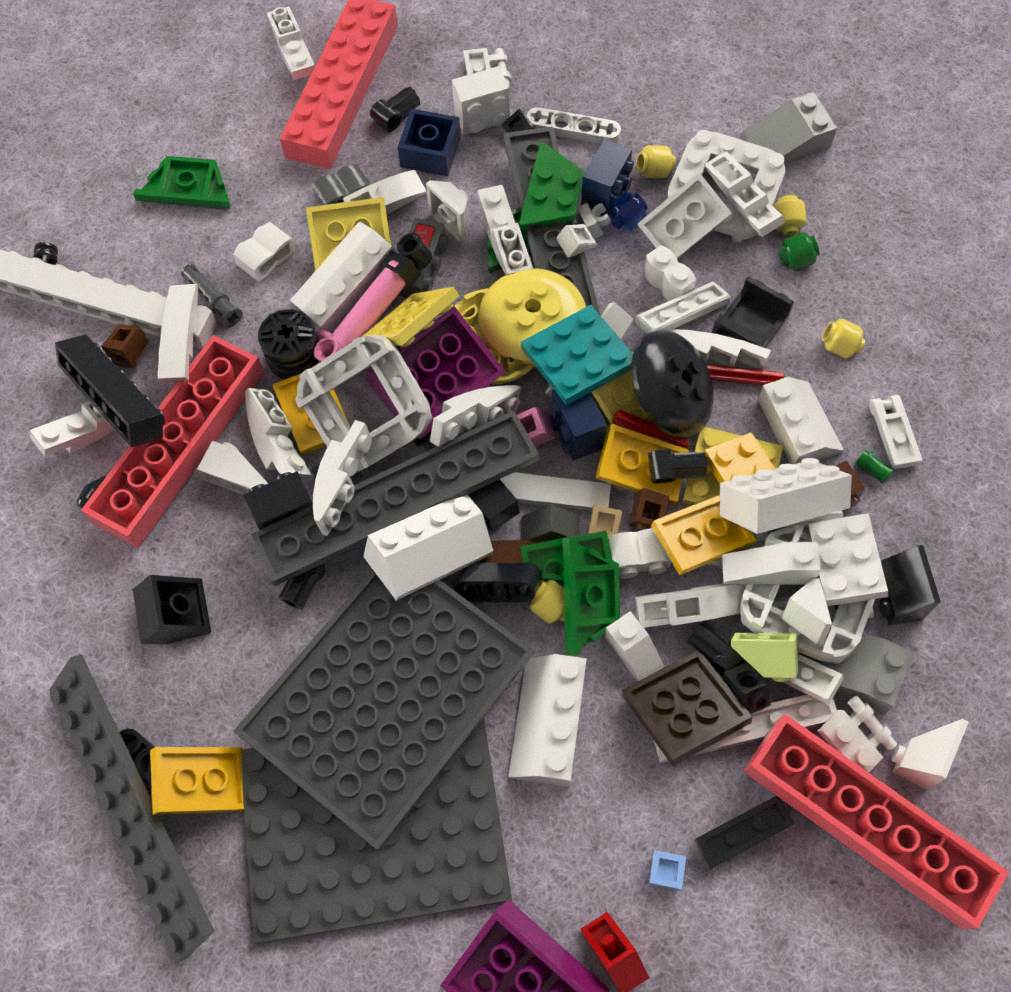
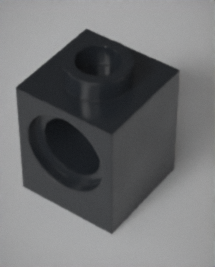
[724,662,771,714]

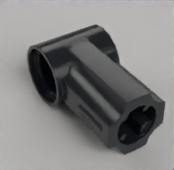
[370,86,420,132]
[648,449,708,484]
[279,563,326,610]
[687,621,747,678]

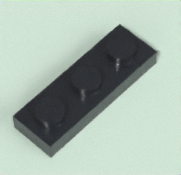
[695,796,795,870]

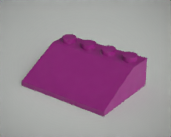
[363,306,506,440]
[440,899,611,992]

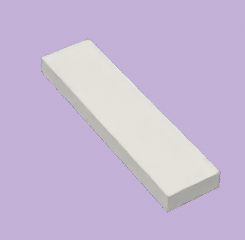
[634,282,731,334]
[500,472,611,511]

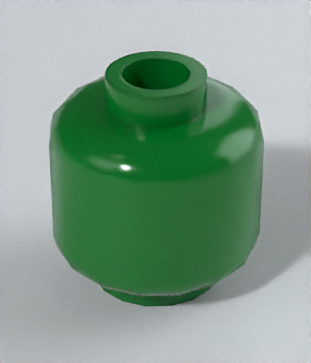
[778,232,820,271]

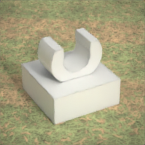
[578,203,611,239]

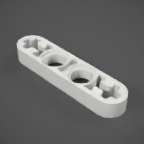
[527,107,621,144]

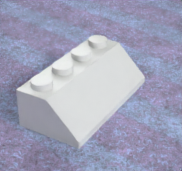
[290,221,396,333]
[363,495,493,600]
[508,654,587,787]

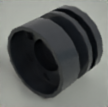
[258,309,320,379]

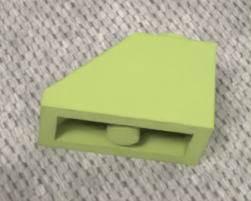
[731,633,799,682]

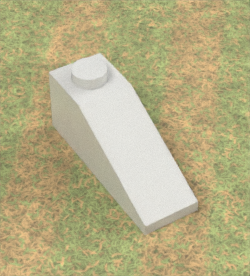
[197,441,268,495]
[722,542,820,585]

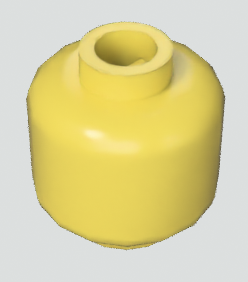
[636,145,676,179]
[773,195,807,236]
[822,319,865,359]
[529,580,565,624]

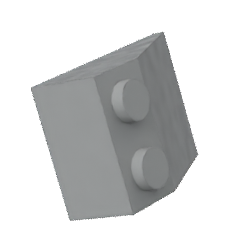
[742,92,837,163]
[806,633,914,715]

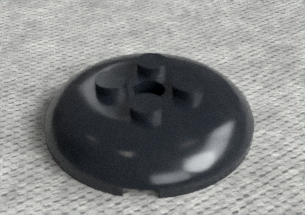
[632,330,714,439]

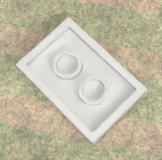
[638,172,732,259]
[808,513,888,606]

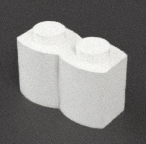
[233,222,295,282]
[644,245,696,301]
[608,528,672,579]

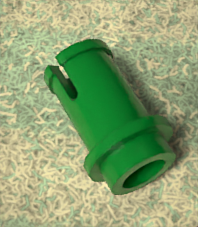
[855,450,894,484]

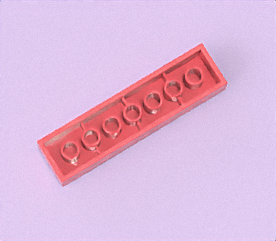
[280,0,398,169]
[81,335,265,549]
[743,714,1009,930]

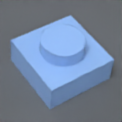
[649,850,686,891]

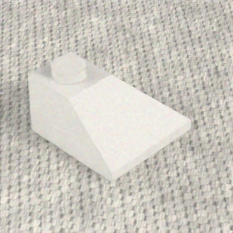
[426,180,469,245]
[891,719,969,790]

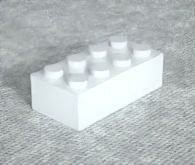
[720,458,852,534]

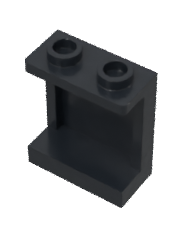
[712,277,794,348]

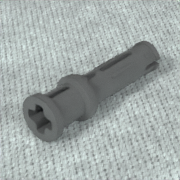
[181,264,243,328]

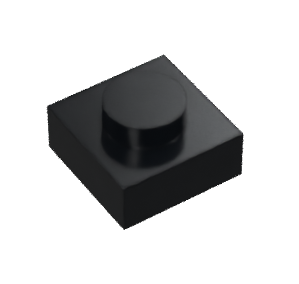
[501,108,535,133]

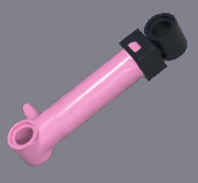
[314,233,432,362]

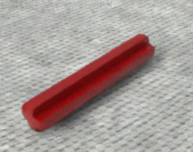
[706,364,785,385]
[612,409,689,449]

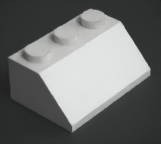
[758,377,844,464]

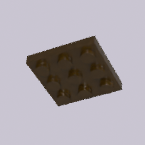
[622,650,752,766]

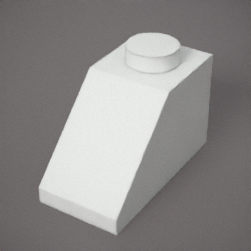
[604,611,664,681]

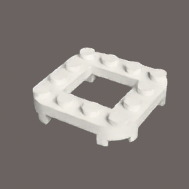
[667,130,785,243]
[295,335,432,471]
[740,524,875,664]

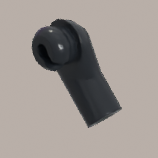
[76,475,106,509]

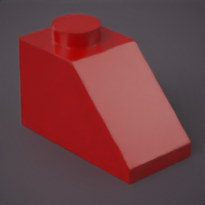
[580,912,649,992]

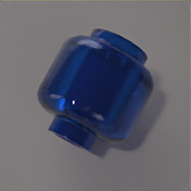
[609,192,648,231]

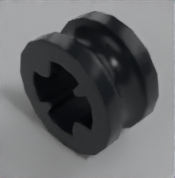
[33,242,58,265]

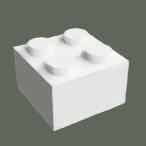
[452,66,510,135]

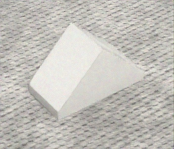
[781,578,832,645]

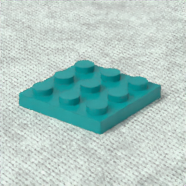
[521,305,633,406]

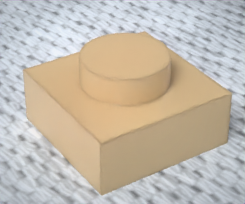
[587,505,622,536]

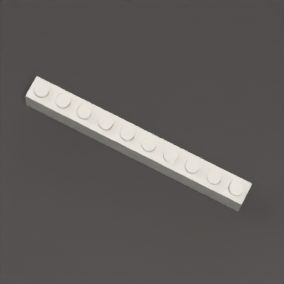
[0,250,217,349]

